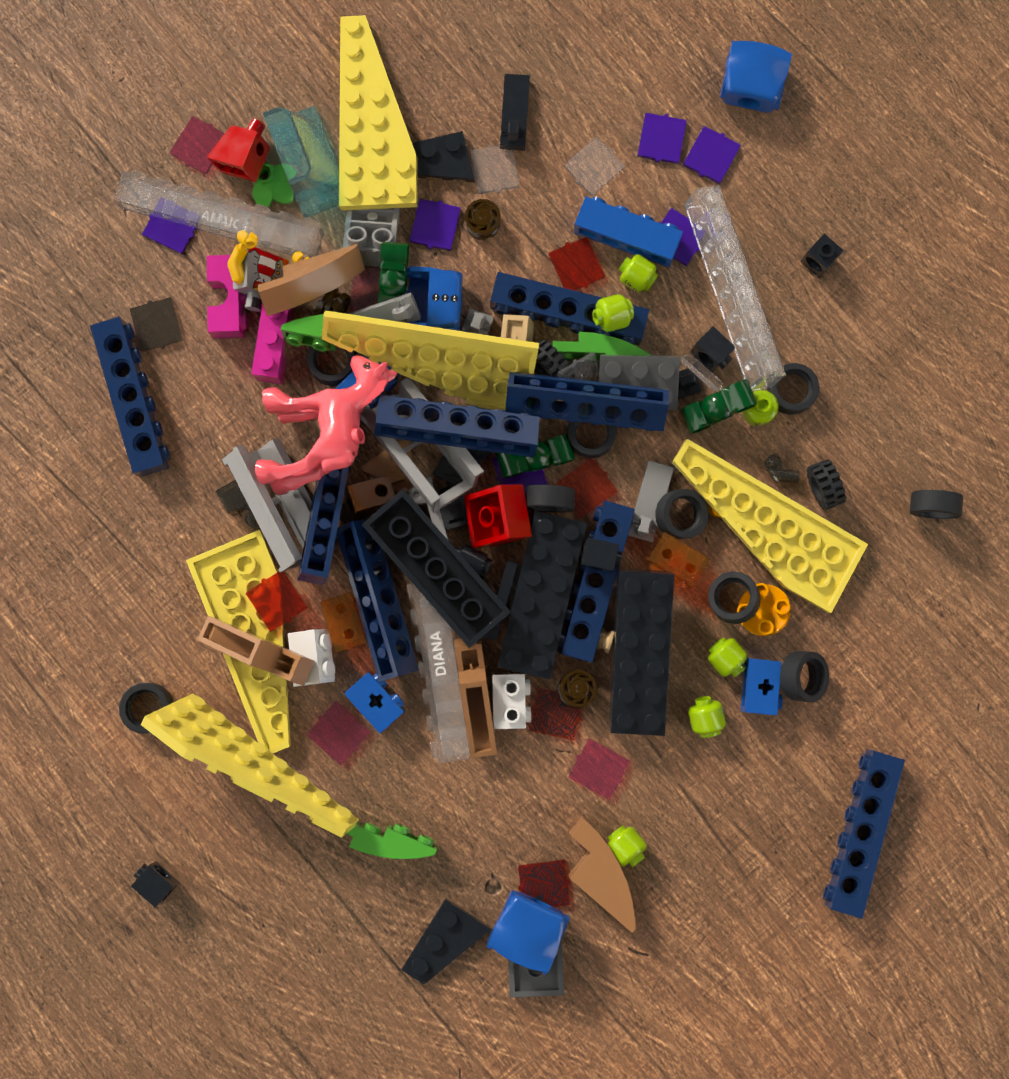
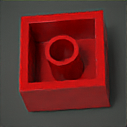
[464,484,532,548]

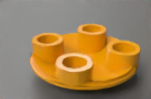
[737,583,791,636]

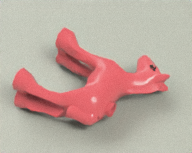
[255,355,398,496]

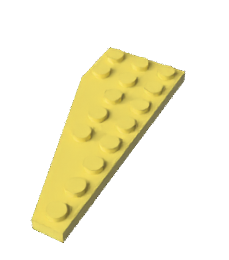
[339,15,417,211]
[322,311,539,411]
[672,439,868,613]
[186,530,291,754]
[141,693,359,838]

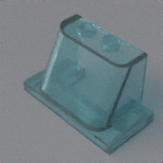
[263,106,339,218]

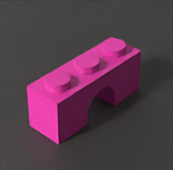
[207,255,248,339]
[251,304,294,385]

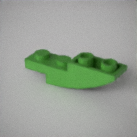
[281,314,366,352]
[552,332,650,363]
[347,817,438,859]

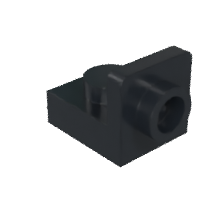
[437,486,468,530]

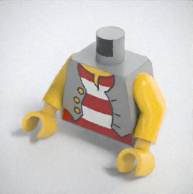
[227,230,309,312]

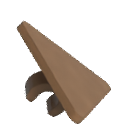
[362,439,414,492]

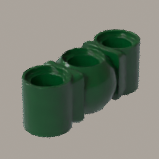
[378,241,409,303]
[681,379,758,434]
[496,434,575,479]

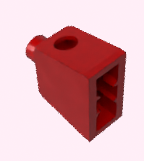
[207,118,270,182]

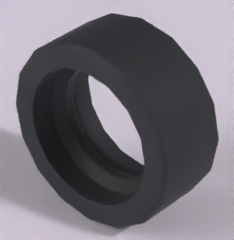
[307,346,357,387]
[767,363,820,415]
[567,421,617,459]
[525,485,575,512]
[655,489,709,539]
[910,490,963,519]
[708,571,761,624]
[780,651,830,703]
[119,683,174,734]

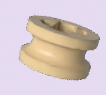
[596,627,614,653]

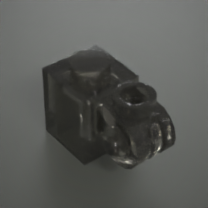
[215,480,261,530]

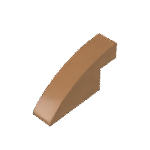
[258,244,365,316]
[197,616,315,686]
[454,639,497,758]
[568,816,636,933]

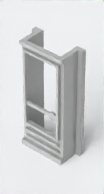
[361,378,484,513]
[222,438,336,573]

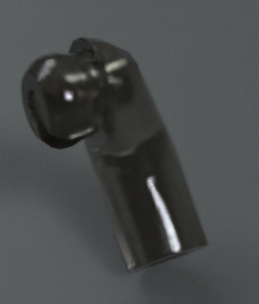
[764,454,800,484]

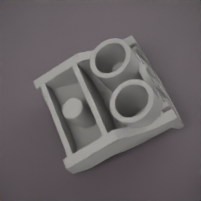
[343,208,400,267]

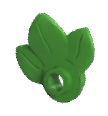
[252,163,297,210]

